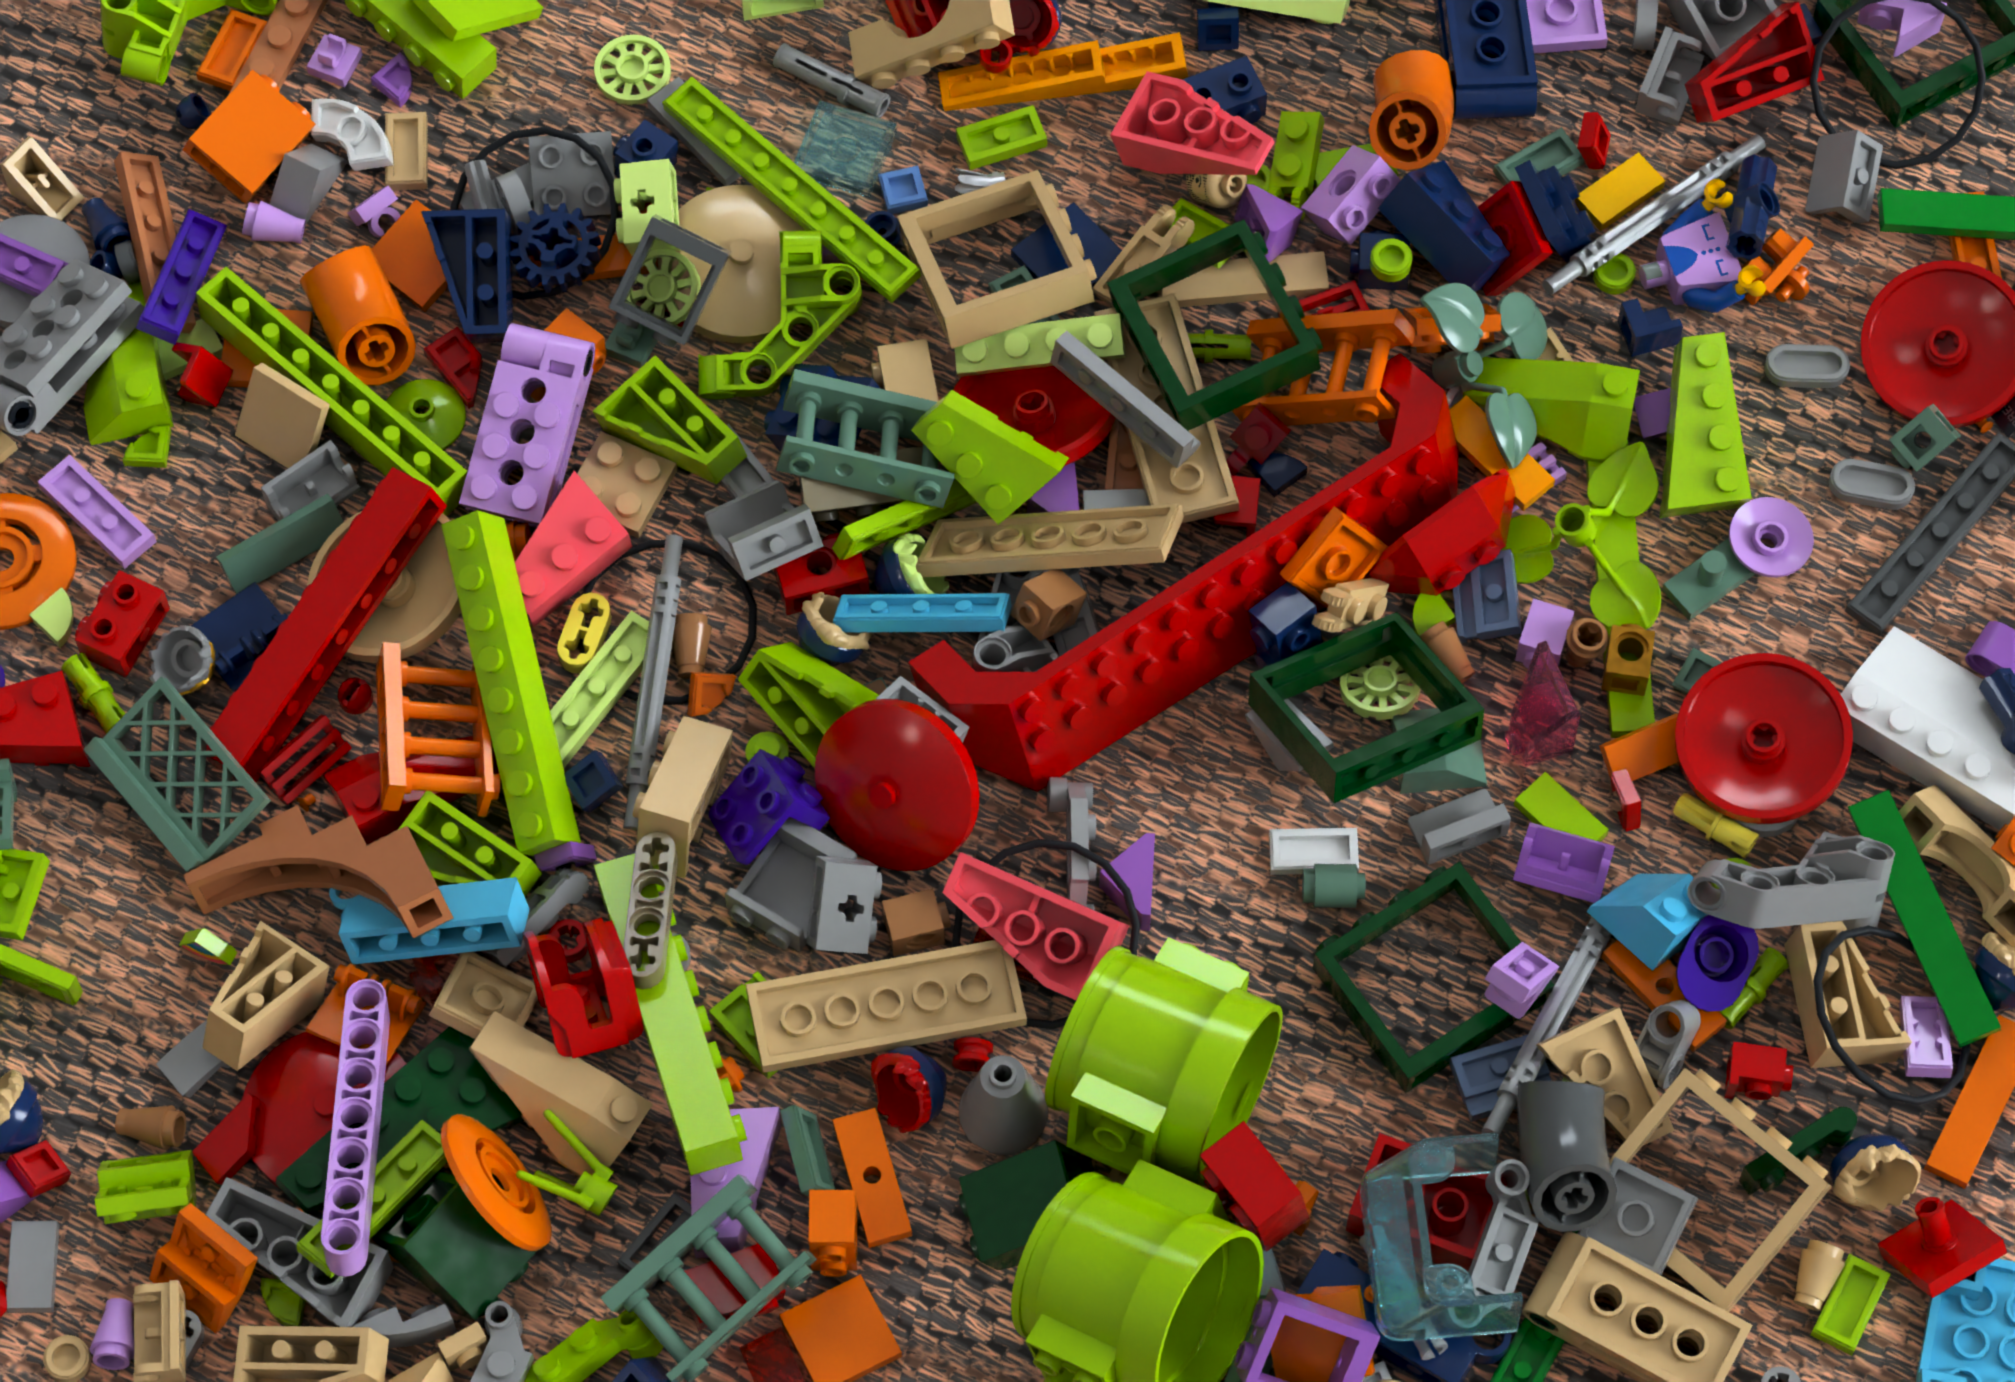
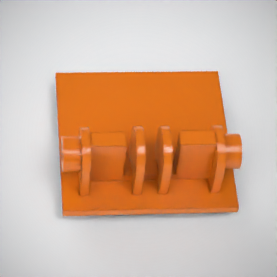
[306,963,426,1065]

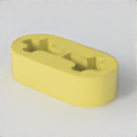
[557,593,612,674]

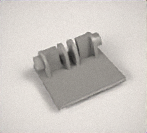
[528,131,615,216]

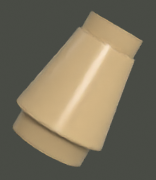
[1793,1240,1845,1311]

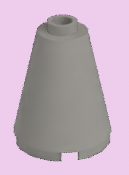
[959,1055,1048,1155]

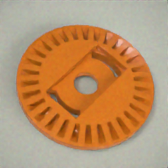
[0,493,77,630]
[441,1114,552,1251]

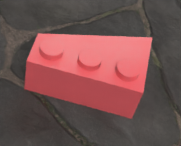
[515,471,633,627]

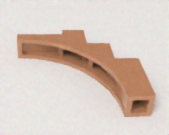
[183,805,454,938]

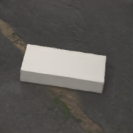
[1269,828,1359,875]

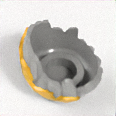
[149,625,216,696]

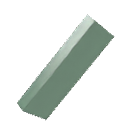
[216,493,343,594]

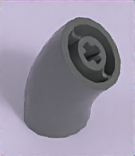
[1517,1080,1617,1232]

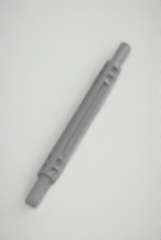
[1542,134,1766,295]
[623,535,683,830]
[1482,886,1618,1140]

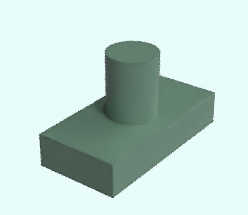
[1662,538,1755,621]

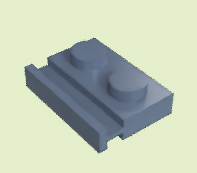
[1453,549,1522,643]
[1449,1035,1551,1122]

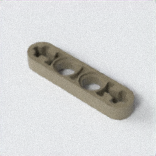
[623,832,678,989]

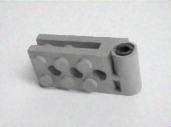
[0,258,144,436]

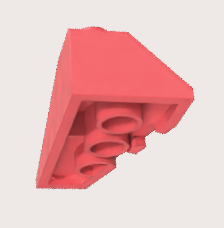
[1110,71,1274,175]
[942,852,1129,1000]

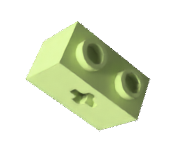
[614,159,681,256]

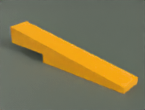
[938,32,1189,111]

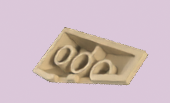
[469,1011,653,1177]

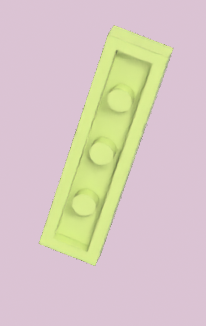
[954,313,1126,377]
[550,610,649,768]

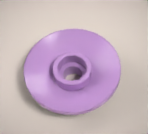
[1729,497,1814,577]

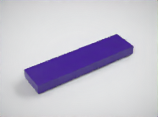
[136,209,227,345]

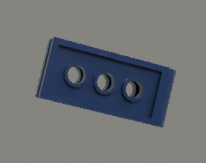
[1434,0,1538,120]

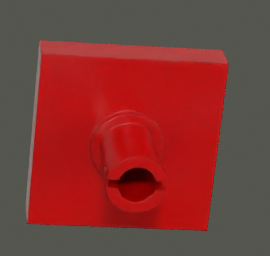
[1478,181,1553,296]
[1878,1197,2007,1298]

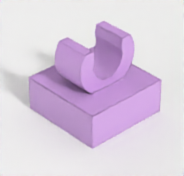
[306,33,363,88]
[347,186,400,238]

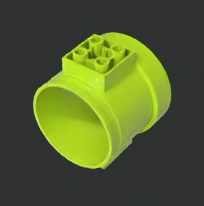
[1045,937,1283,1186]
[1011,1159,1264,1382]

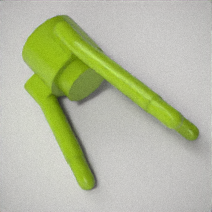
[516,1109,618,1216]

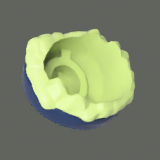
[874,533,950,594]

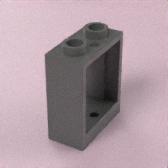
[608,214,731,348]

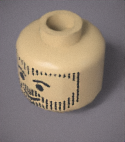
[1186,174,1247,209]

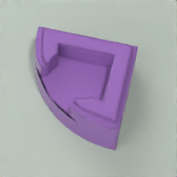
[371,52,413,108]
[534,841,597,871]

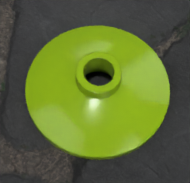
[386,379,466,450]

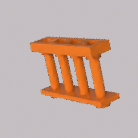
[1232,308,1416,426]
[376,642,500,817]

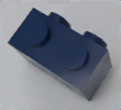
[1182,55,1267,124]
[1248,581,1323,669]

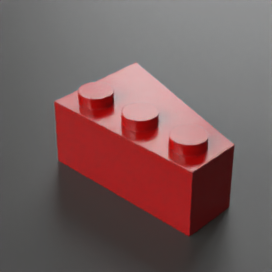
[1684,1,1825,123]
[0,671,90,767]

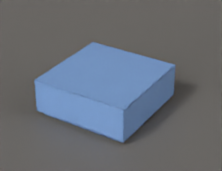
[878,166,928,214]

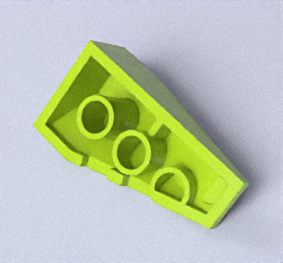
[83,282,174,445]
[1463,357,1640,463]

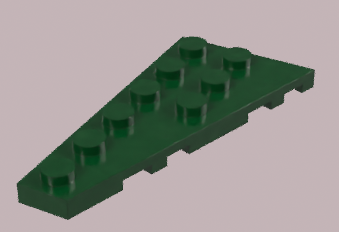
[276,1026,524,1214]

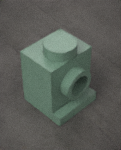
[1889,404,1961,472]

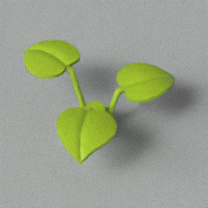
[1500,442,1661,630]

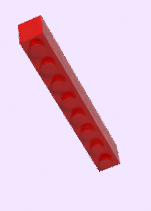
[206,467,447,782]

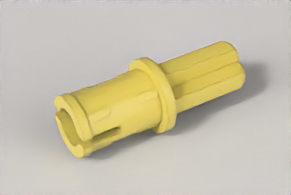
[1673,793,1759,859]

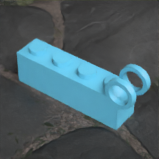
[329,877,530,965]

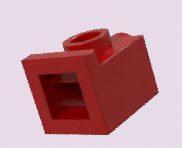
[1724,1041,1793,1100]

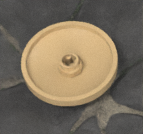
[657,185,823,343]
[307,511,461,663]

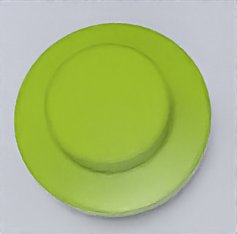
[745,731,789,763]

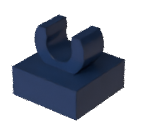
[1197,2,1239,51]
[564,750,623,813]

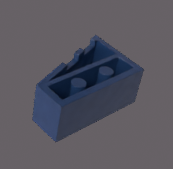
[1378,160,1511,292]
[421,208,513,343]

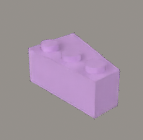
[690,1107,782,1258]

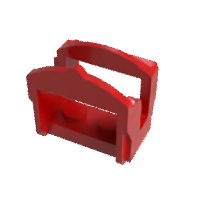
[522,917,644,1059]

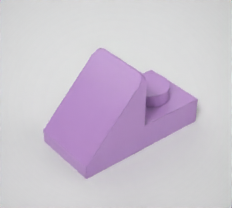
[1857,0,1947,57]
[1485,942,1560,1019]

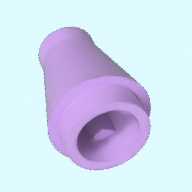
[242,201,306,244]
[90,1298,134,1370]

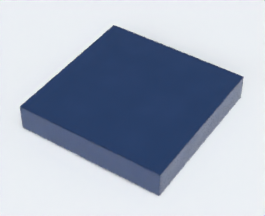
[1011,202,1122,290]

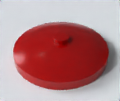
[1861,260,2015,428]
[953,366,1116,466]
[1675,653,1853,824]
[815,699,979,871]
[242,1032,406,1189]

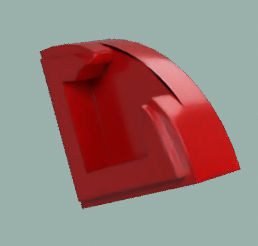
[1611,769,1641,832]

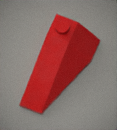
[323,736,499,844]

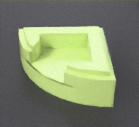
[29,587,74,648]

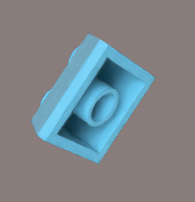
[1587,874,1708,971]

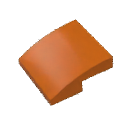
[149,1203,258,1334]
[1264,1285,1375,1382]

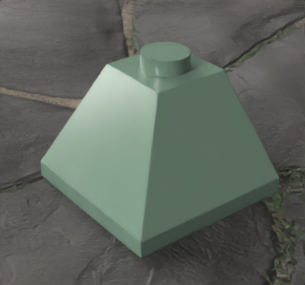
[1390,708,1487,794]

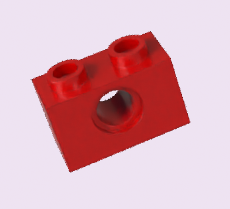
[774,533,869,615]

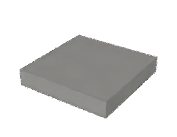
[1577,1157,1699,1275]

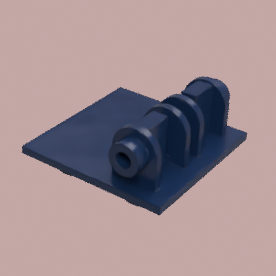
[191,582,288,692]

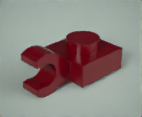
[1226,402,1291,476]

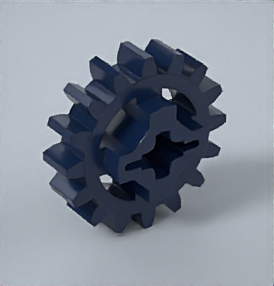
[509,203,602,293]

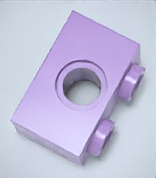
[1301,145,1401,245]

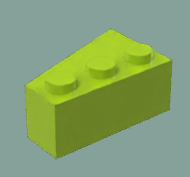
[911,390,1069,525]

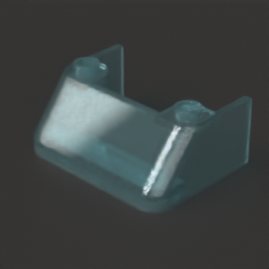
[1359,1132,1523,1341]

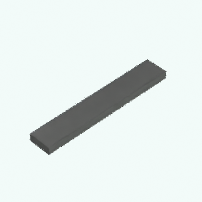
[1845,432,2015,636]

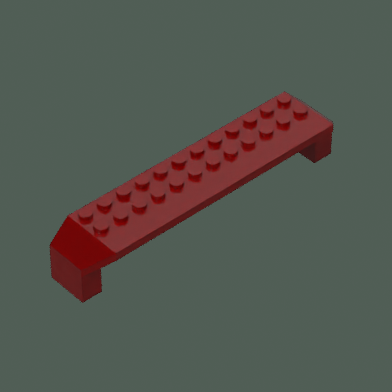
[908,353,1459,792]

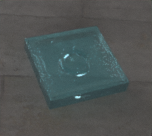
[794,100,897,198]

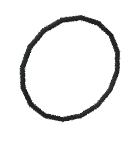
[1809,0,1986,169]
[450,126,619,300]
[578,540,757,705]
[952,839,1140,1029]
[1813,925,1971,1105]

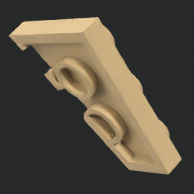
[1536,1007,1675,1145]

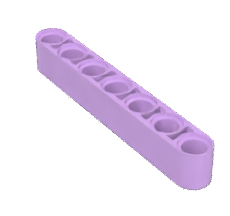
[321,979,390,1277]

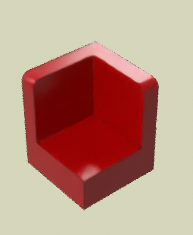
[172,342,234,407]
[1213,476,1261,538]

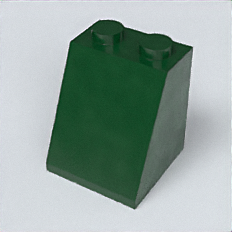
[959,1140,1094,1270]
[372,1171,536,1320]

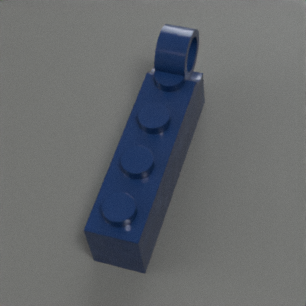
[1296,1249,1511,1382]

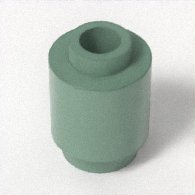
[1302,864,1366,908]

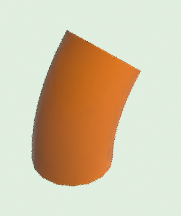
[1368,50,1454,171]
[300,245,416,385]

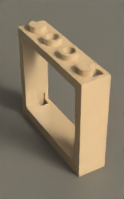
[897,170,1097,349]
[1609,1068,1832,1312]

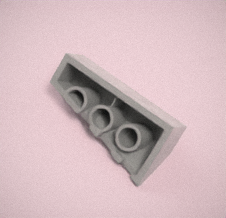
[205,1177,394,1327]

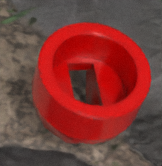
[979,40,1013,74]
[337,677,373,715]

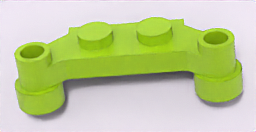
[524,1310,663,1382]

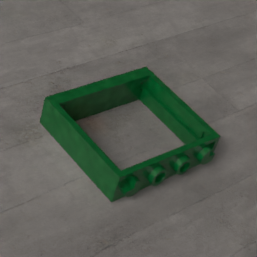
[1813,0,2015,128]
[1107,219,1323,431]
[1248,612,1484,803]
[1313,862,1554,1093]

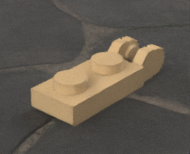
[1093,205,1195,307]
[1312,578,1389,633]

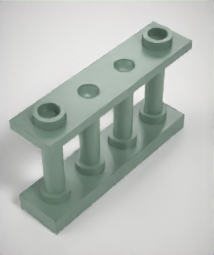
[776,369,955,508]
[600,1174,817,1382]

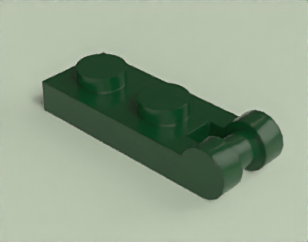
[1739,1107,1857,1195]

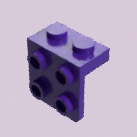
[709,749,830,865]

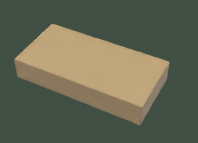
[385,112,428,191]

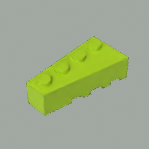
[1659,332,1752,518]

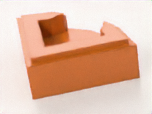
[687,672,736,717]

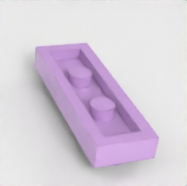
[37,455,157,569]

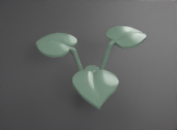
[1420,283,1547,470]

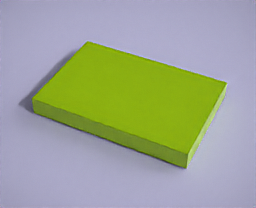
[412,0,544,42]

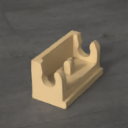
[133,1280,186,1382]

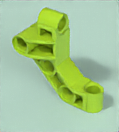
[100,0,277,86]
[698,231,863,399]

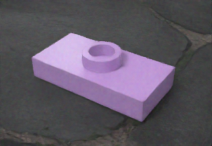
[1899,996,1953,1078]

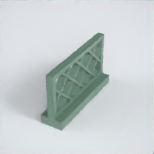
[83,677,271,872]

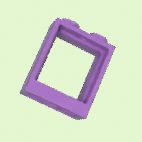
[1234,1287,1381,1382]

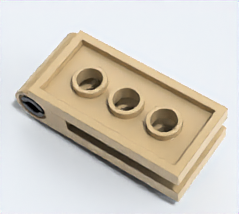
[1522,1232,1753,1382]

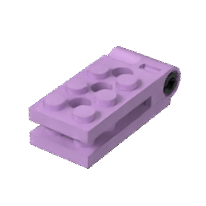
[459,323,595,528]

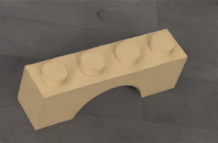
[848,0,1015,89]
[1899,784,2015,948]

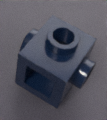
[613,119,678,178]

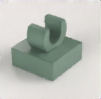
[605,321,657,368]

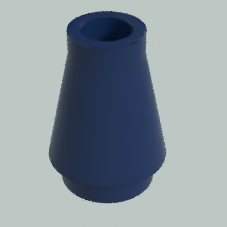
[82,198,132,255]

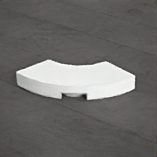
[311,98,393,171]

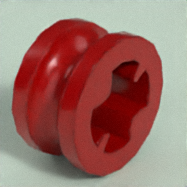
[548,919,588,963]
[952,1037,993,1072]

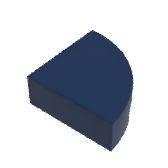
[1247,453,1307,497]

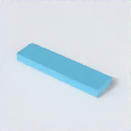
[833,593,1012,633]

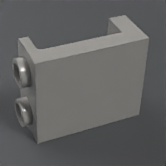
[704,480,824,581]
[725,817,857,952]

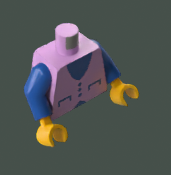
[1639,179,1766,313]

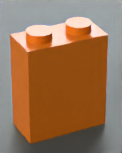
[183,69,316,204]

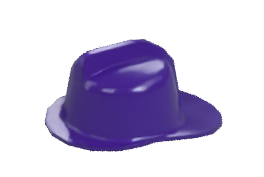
[1676,915,1759,1012]

